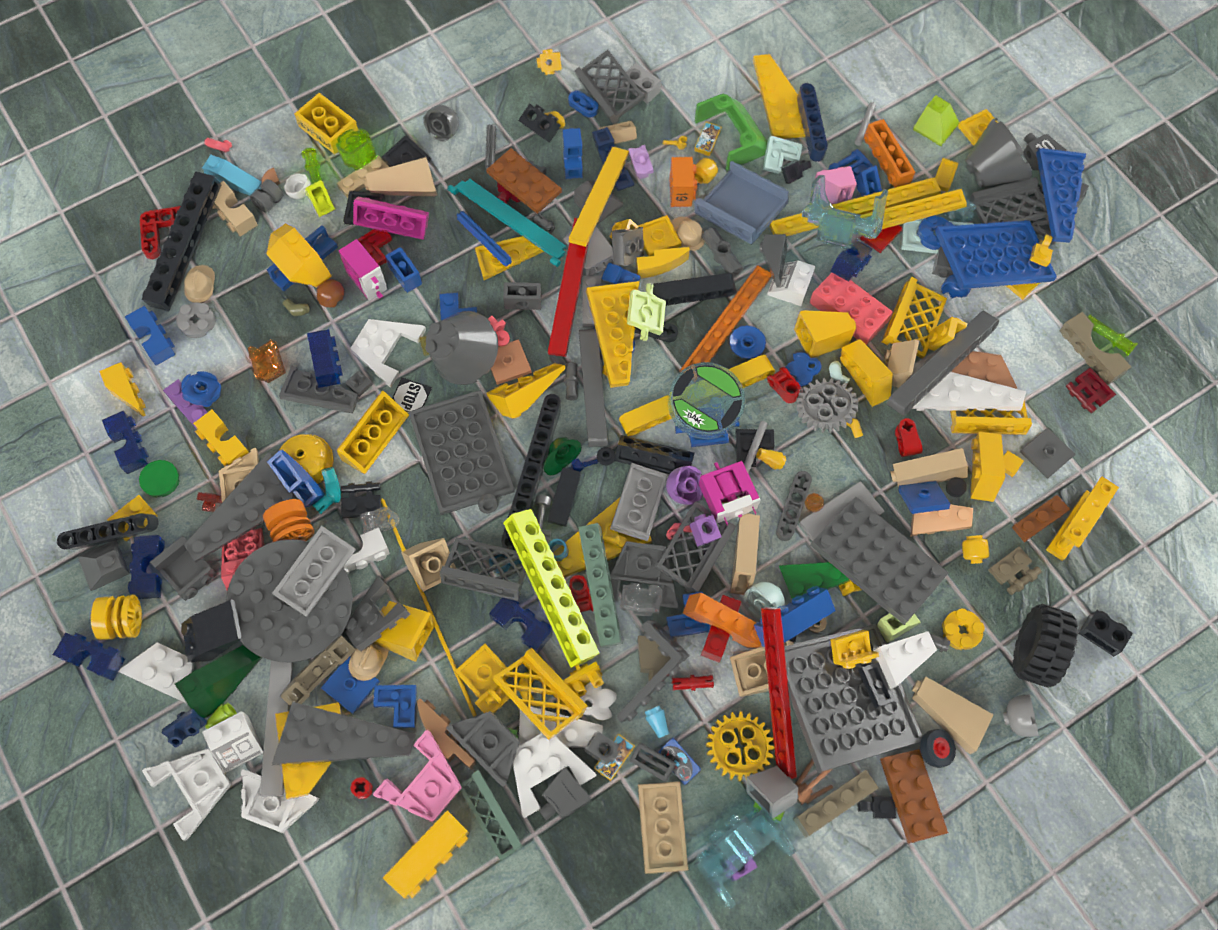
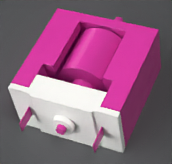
[338,239,387,301]
[699,461,761,526]

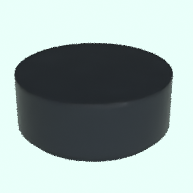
[946,477,967,498]

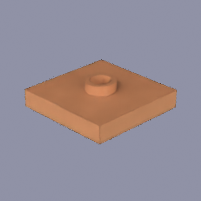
[491,340,532,385]

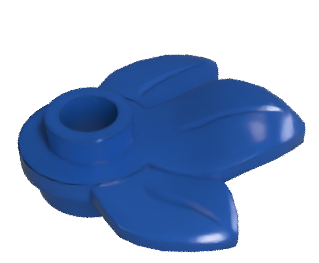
[785,352,821,387]

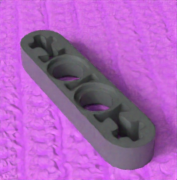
[776,471,812,541]

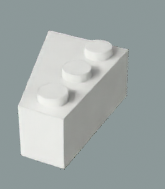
[871,631,937,689]

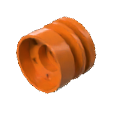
[263,499,315,542]

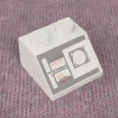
[767,261,815,306]
[202,712,264,773]

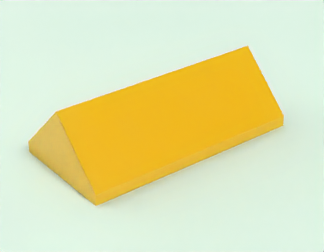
[336,391,409,474]

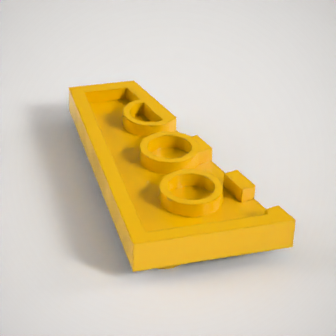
[475,236,544,281]

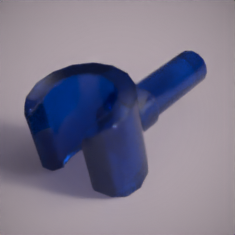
[571,458,598,472]

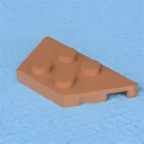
[951,351,1017,389]

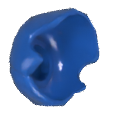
[941,274,971,298]

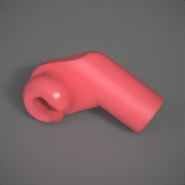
[205,138,232,152]
[666,523,692,541]

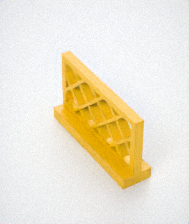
[881,277,947,359]
[950,401,1032,435]
[493,648,587,740]

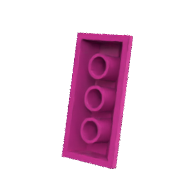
[353,197,429,240]

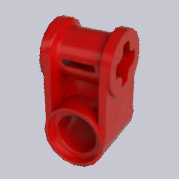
[767,367,800,403]
[895,418,923,457]
[569,575,594,613]

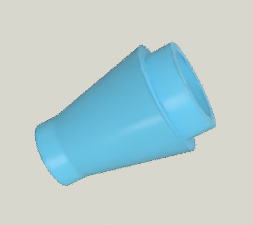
[645,705,669,738]

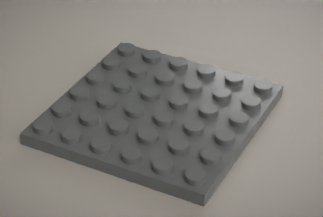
[784,624,923,773]

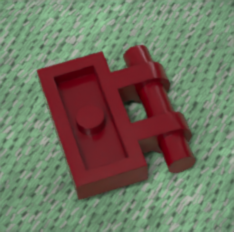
[1065,367,1116,414]

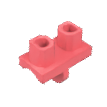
[488,316,510,347]

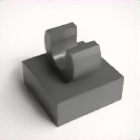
[345,370,373,397]

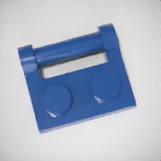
[829,149,873,181]

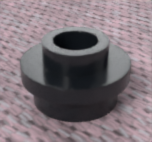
[596,447,615,466]

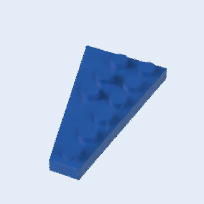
[1036,148,1086,243]

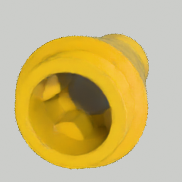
[756,448,786,470]

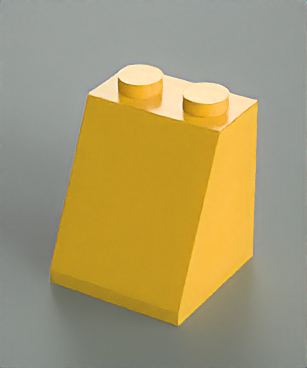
[794,310,856,358]
[373,601,434,662]

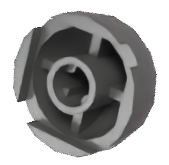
[423,105,459,141]

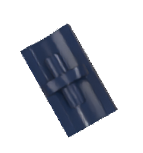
[162,708,207,748]

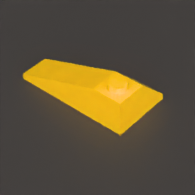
[486,363,566,419]

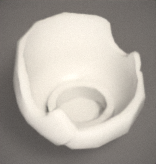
[283,174,311,199]

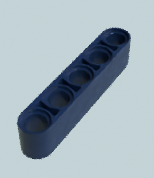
[797,83,828,162]

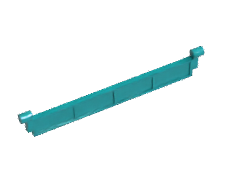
[447,179,567,267]

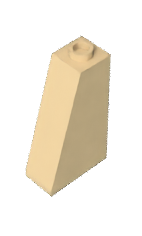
[363,157,437,196]
[890,448,968,488]
[730,513,760,595]
[912,677,993,754]

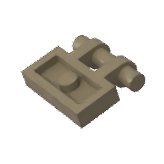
[988,546,1042,595]

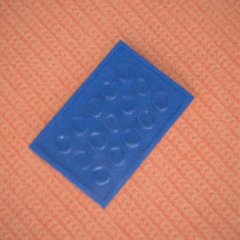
[935,220,1057,289]

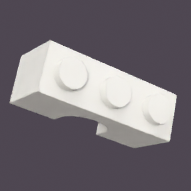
[344,527,390,575]

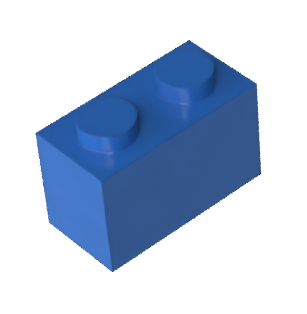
[385,247,422,293]

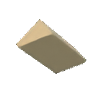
[599,121,637,144]

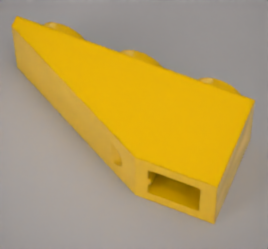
[99,362,146,417]

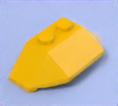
[266,223,332,287]

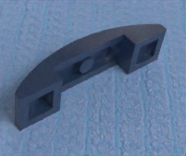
[592,127,634,191]

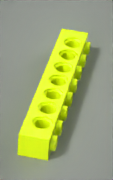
[503,509,600,668]

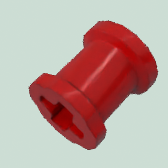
[350,777,373,799]

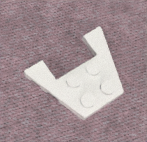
[350,319,426,387]
[513,733,596,818]
[142,749,232,841]

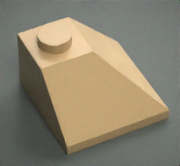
[401,538,456,592]

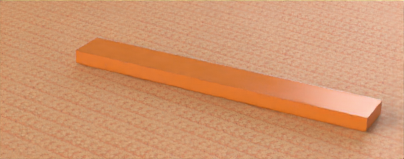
[680,265,772,382]

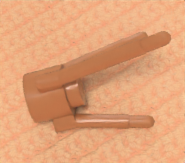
[794,759,833,805]

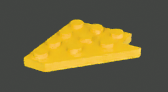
[275,702,341,800]

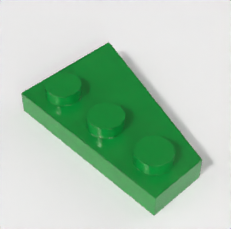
[779,562,850,599]

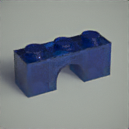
[830,239,873,282]
[102,410,149,474]
[128,535,165,599]
[489,597,553,654]
[53,632,125,681]

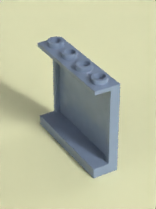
[694,161,789,245]

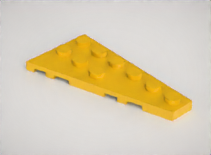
[753,54,805,139]
[586,281,639,388]
[553,498,652,578]

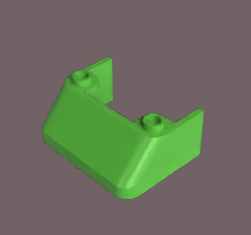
[694,94,768,171]

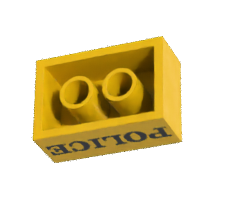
[294,93,359,155]

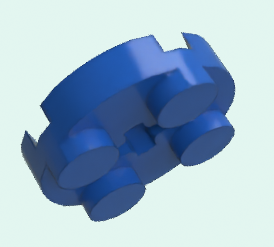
[917,215,954,250]
[181,371,221,407]

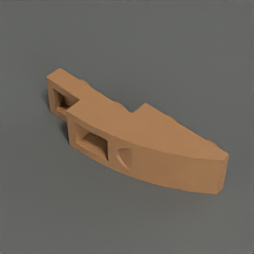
[417,698,477,770]

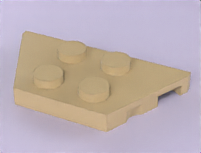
[219,448,259,502]

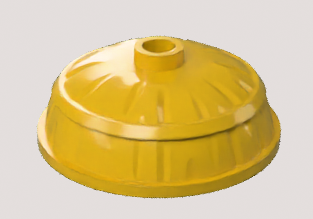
[279,434,334,484]

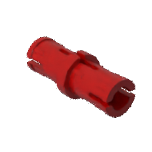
[672,674,714,691]

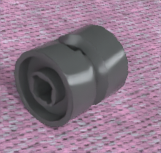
[249,179,284,213]

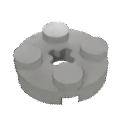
[176,303,215,338]

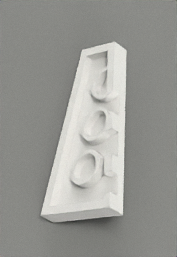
[519,707,603,748]

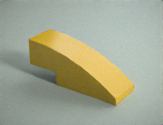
[636,247,690,279]

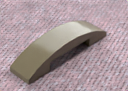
[280,635,356,706]

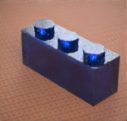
[307,329,343,388]

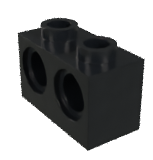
[518,103,561,143]
[1078,610,1133,657]

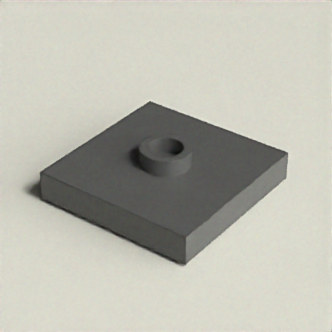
[1020,428,1076,479]

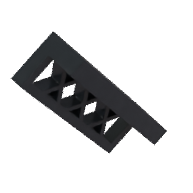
[614,435,695,474]

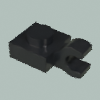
[781,160,812,184]
[857,796,896,819]

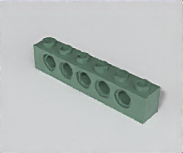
[578,523,623,648]

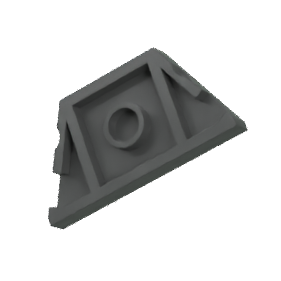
[446,711,520,787]

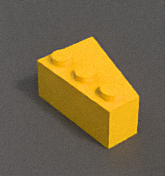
[840,339,893,407]
[970,431,1005,502]

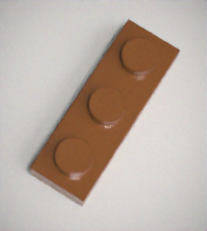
[1012,495,1070,543]

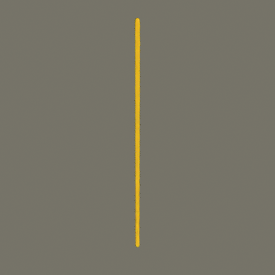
[381,499,477,717]

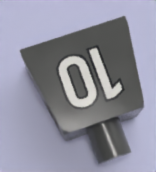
[1023,132,1067,171]

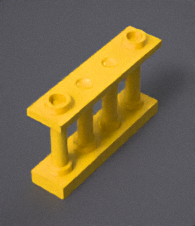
[1046,476,1119,561]

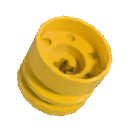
[91,595,142,640]

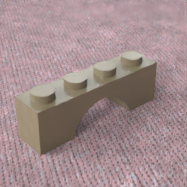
[1059,312,1131,385]
[793,770,878,838]

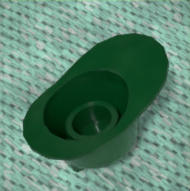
[544,437,582,476]

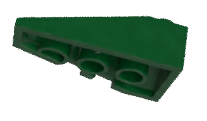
[175,645,263,719]

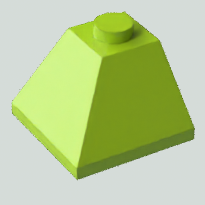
[913,95,959,146]

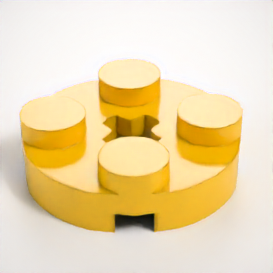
[942,608,985,650]

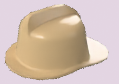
[671,217,705,251]
[184,265,215,303]
[349,643,389,681]

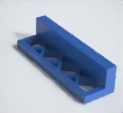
[267,225,338,291]

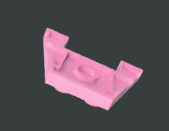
[373,730,462,822]

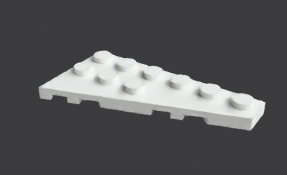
[910,363,1026,411]

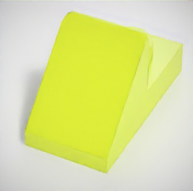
[305,180,335,217]

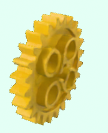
[706,712,775,782]

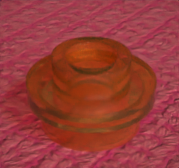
[805,493,824,512]

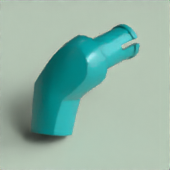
[312,467,341,514]

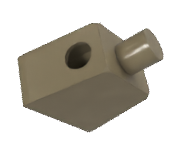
[637,636,677,682]

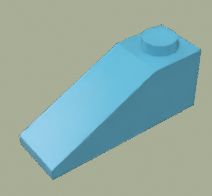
[202,155,262,196]

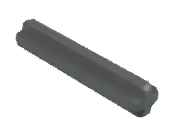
[485,124,496,169]

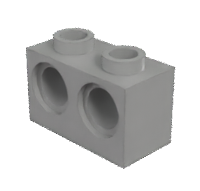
[622,63,661,104]

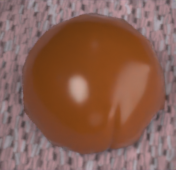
[316,279,345,307]

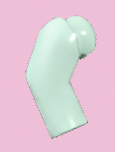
[829,361,850,385]

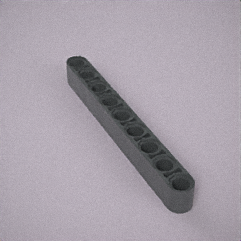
[887,311,1000,416]

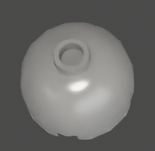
[1003,694,1039,737]

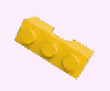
[193,410,249,467]

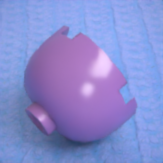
[666,466,703,505]

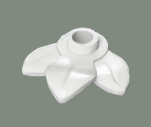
[581,682,617,720]

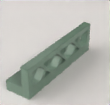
[460,770,523,861]

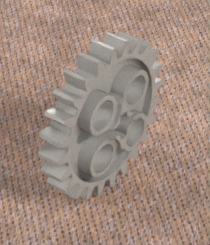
[797,378,858,433]

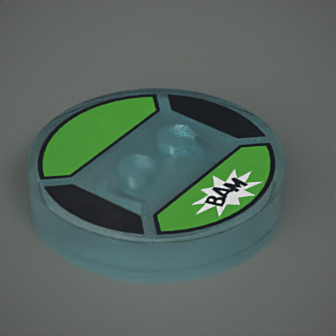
[668,362,745,439]

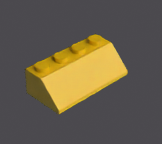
[383,810,469,899]

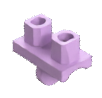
[628,145,654,179]

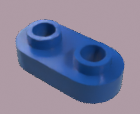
[568,91,598,118]

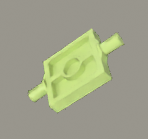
[627,283,666,341]

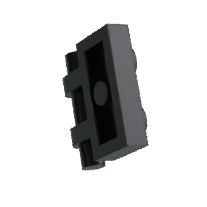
[341,481,382,519]

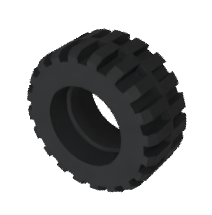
[1013,604,1078,688]

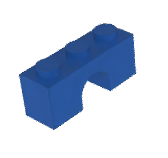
[562,128,583,179]
[124,306,176,366]

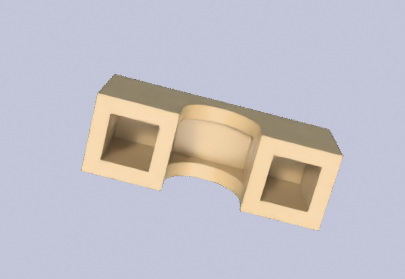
[212,181,258,237]

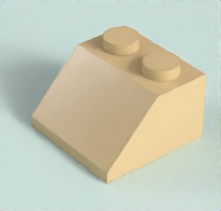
[884,340,919,388]

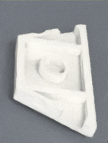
[119,643,195,704]
[241,769,319,833]

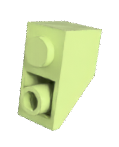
[877,613,921,643]

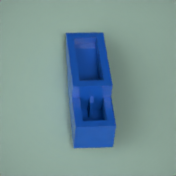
[267,450,325,507]

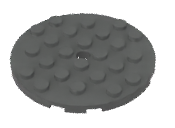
[226,540,353,663]

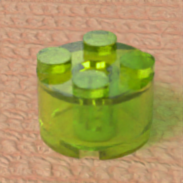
[336,129,377,171]

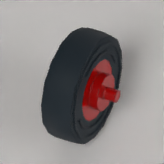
[920,729,956,768]

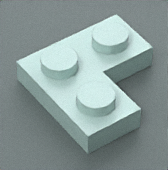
[763,135,802,174]

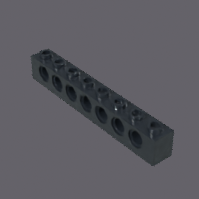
[142,171,222,311]

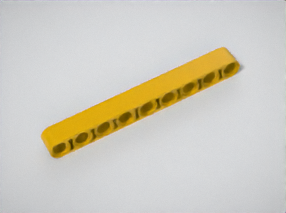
[619,355,775,436]

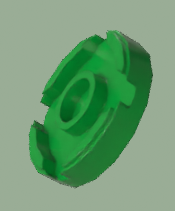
[139,460,180,498]

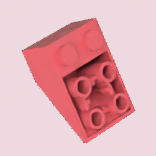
[221,528,265,591]

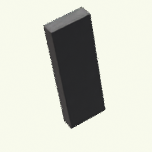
[548,468,581,527]

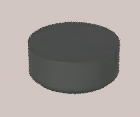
[478,494,498,514]

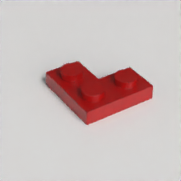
[357,229,392,267]

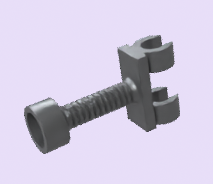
[535,495,551,544]

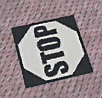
[392,377,432,413]

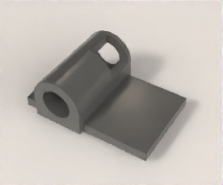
[612,227,644,266]

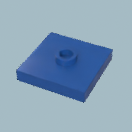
[898,481,950,514]
[321,657,380,714]

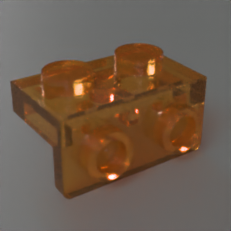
[247,340,286,383]

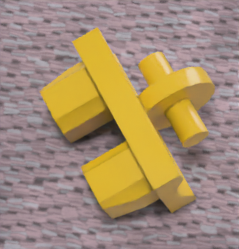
[564,661,604,698]
[474,678,513,714]

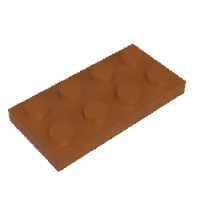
[486,148,562,214]
[880,749,948,844]

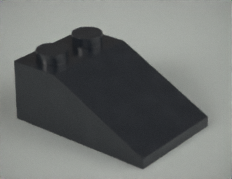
[181,600,242,662]

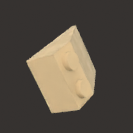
[730,641,794,697]

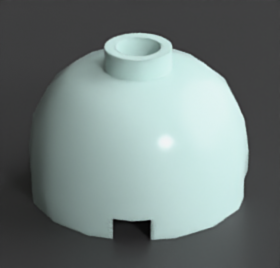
[744,582,785,620]

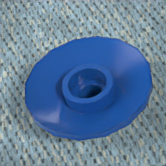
[729,325,766,359]

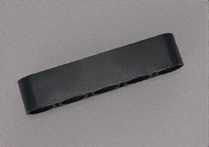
[653,273,737,306]
[57,513,159,550]

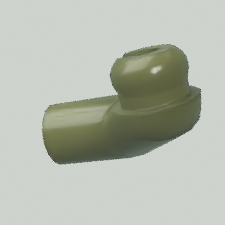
[283,298,310,316]

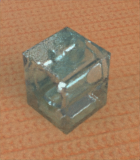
[945,198,977,223]

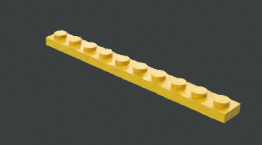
[769,177,941,237]

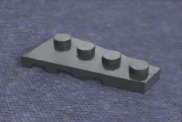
[279,365,359,414]

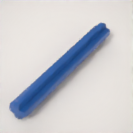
[456,211,512,266]

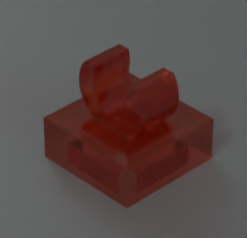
[197,492,222,512]

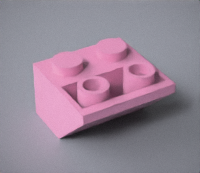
[811,166,857,205]

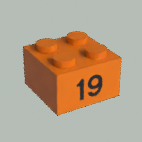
[669,157,697,207]

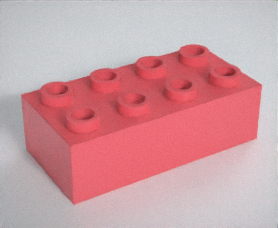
[809,269,893,345]

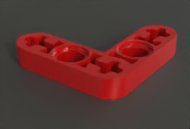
[140,206,180,259]

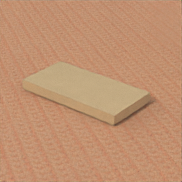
[638,781,688,874]

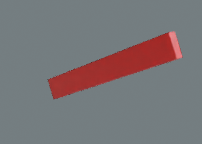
[547,218,589,357]
[761,607,797,779]

